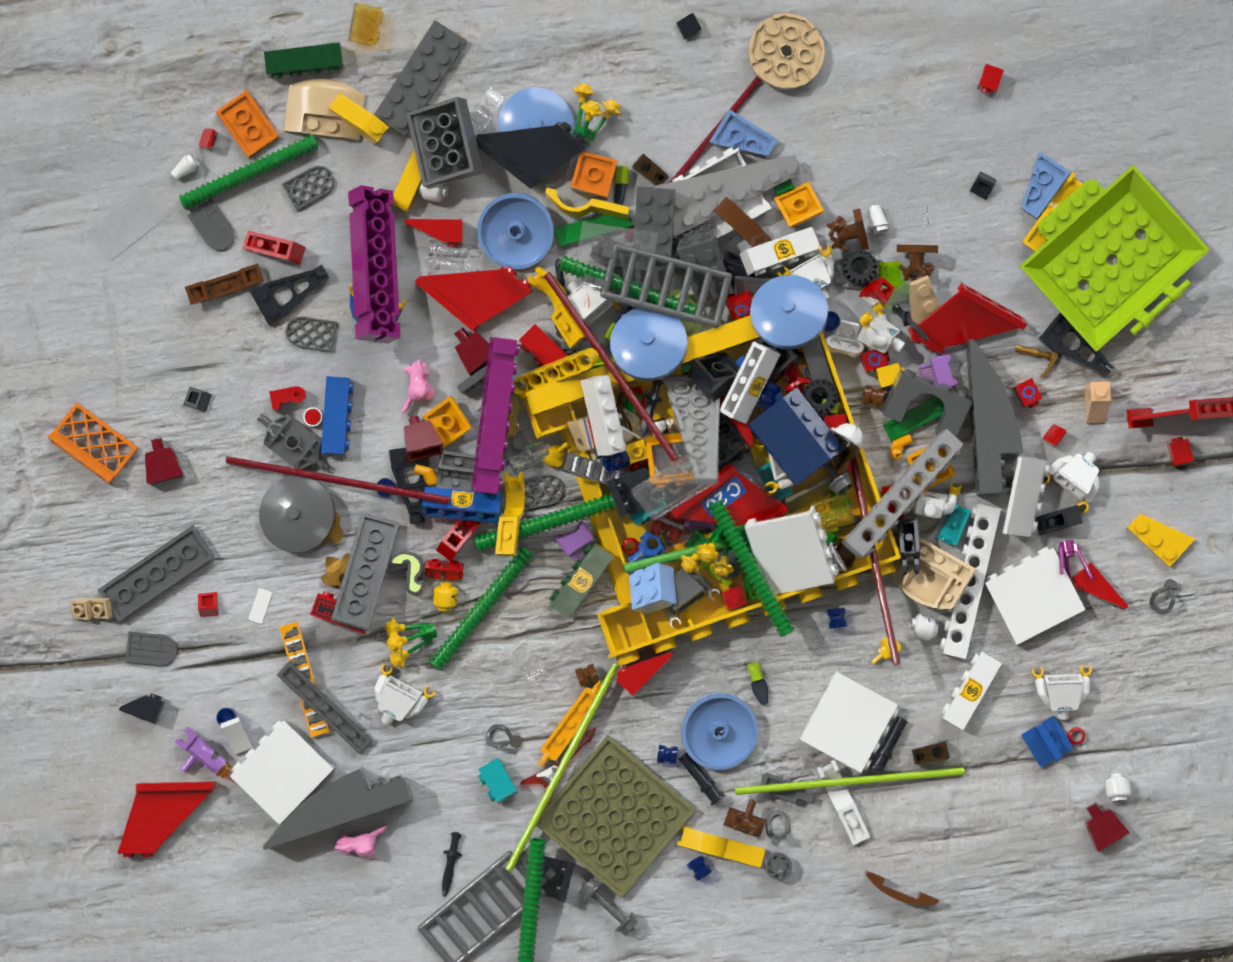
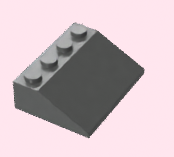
[406,97,483,187]

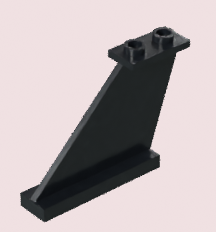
[475,121,590,189]

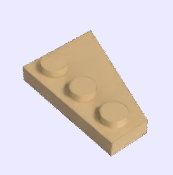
[909,275,939,341]

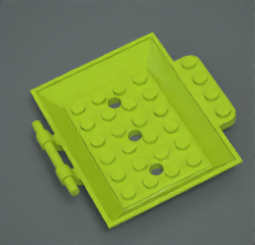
[1019,164,1210,352]

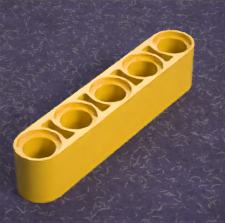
[393,150,421,212]
[513,348,599,395]

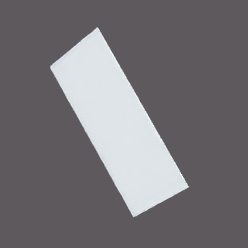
[248,588,273,624]

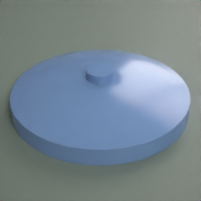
[498,88,574,132]
[477,193,554,269]
[750,275,828,349]
[610,308,688,381]
[681,693,758,770]

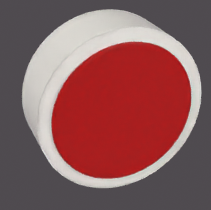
[303,407,323,427]

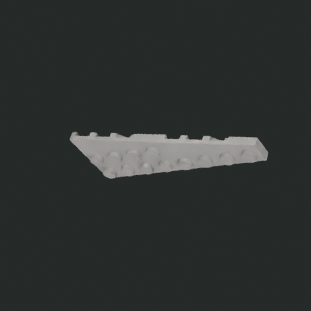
[652,154,803,237]
[664,375,720,485]

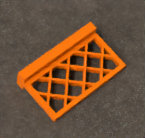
[48,402,138,485]

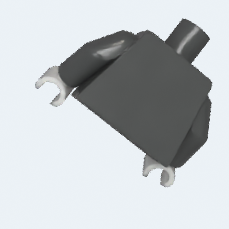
[663,569,720,628]

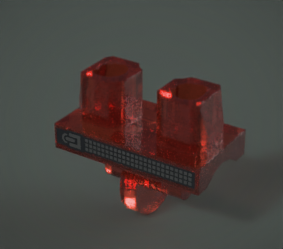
[651,511,687,543]

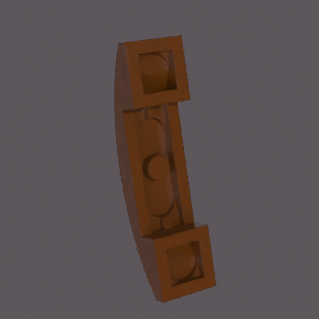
[713,197,772,248]
[185,263,264,305]
[864,870,939,905]

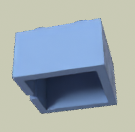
[629,563,676,614]

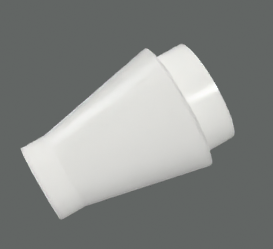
[171,154,200,181]
[869,205,889,235]

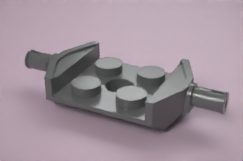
[257,414,329,472]

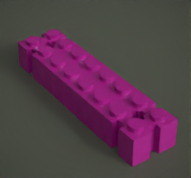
[348,185,401,344]
[471,337,520,494]

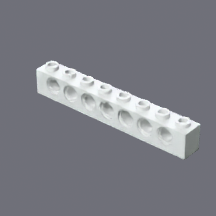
[940,504,1001,659]

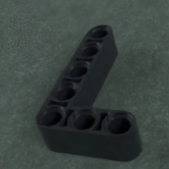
[666,408,746,502]

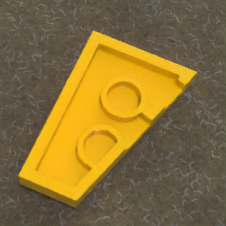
[1127,514,1195,567]

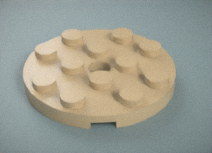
[748,13,825,90]

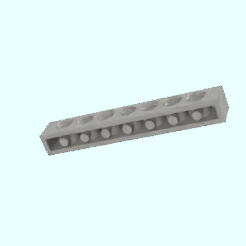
[841,429,964,558]

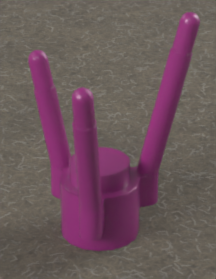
[1058,540,1093,581]

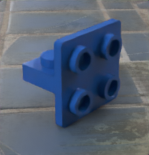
[1021,716,1073,767]

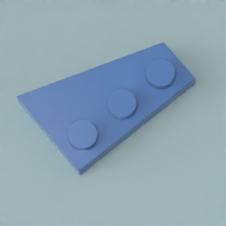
[709,109,778,156]
[1022,151,1071,220]

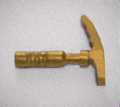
[1015,345,1058,378]

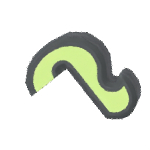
[389,551,425,595]

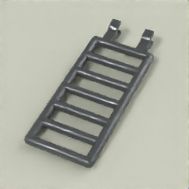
[583,243,732,328]
[418,847,556,962]

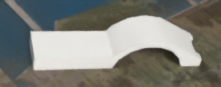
[817,760,870,845]

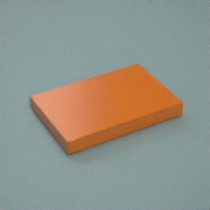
[215,90,280,159]

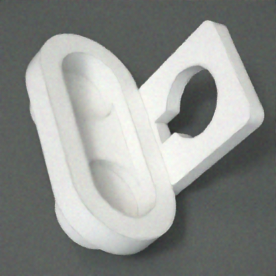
[826,320,864,358]

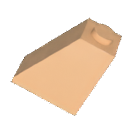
[1084,381,1111,423]

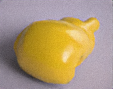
[541,441,570,467]
[872,637,901,664]

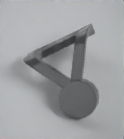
[1149,579,1177,614]
[486,724,522,748]
[766,810,791,840]

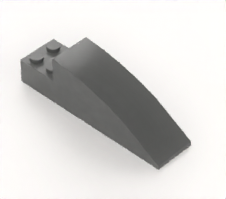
[966,340,1023,495]
[263,767,414,850]

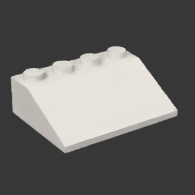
[1003,456,1050,537]

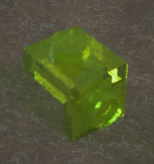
[879,261,905,289]

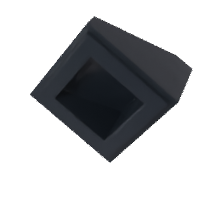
[676,13,702,40]
[970,171,997,200]
[184,387,212,412]

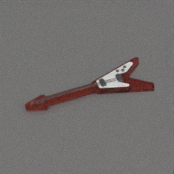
[520,727,596,807]

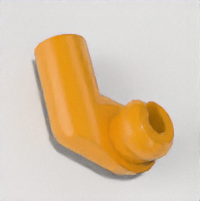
[890,434,913,460]
[413,464,438,487]

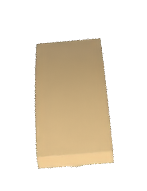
[71,598,113,620]

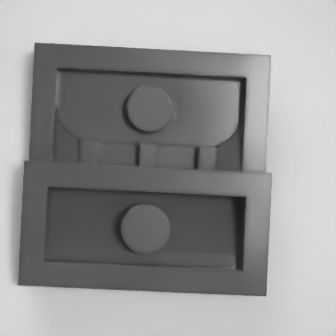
[435,451,475,491]

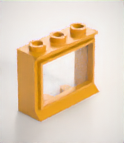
[645,433,696,487]

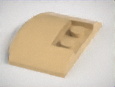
[284,79,365,141]
[890,537,977,610]

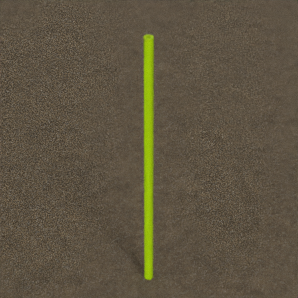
[505,663,619,872]
[735,767,965,795]

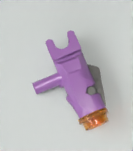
[175,727,233,779]

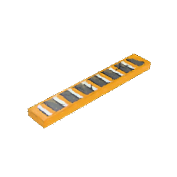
[279,621,330,737]

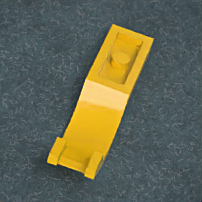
[1022,172,1083,252]
[545,188,631,221]
[527,267,585,348]
[495,472,525,556]
[677,826,766,868]

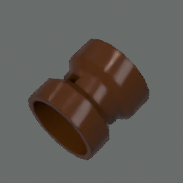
[861,385,885,408]
[575,663,599,687]

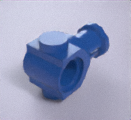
[628,530,667,562]

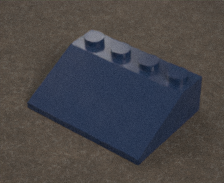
[748,388,844,486]

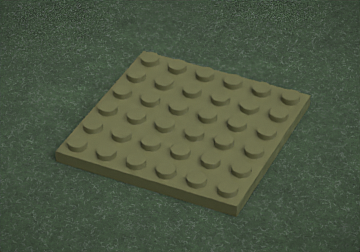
[536,735,696,898]

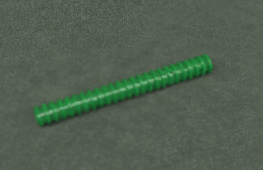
[179,134,319,210]
[559,255,697,315]
[475,494,617,552]
[708,500,795,637]
[429,547,534,671]
[517,838,546,962]

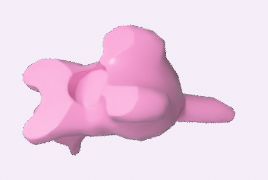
[401,360,435,414]
[334,825,387,859]

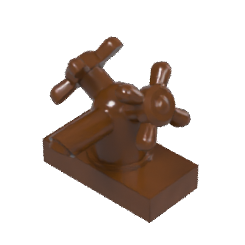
[827,209,869,252]
[897,245,938,281]
[723,800,766,838]

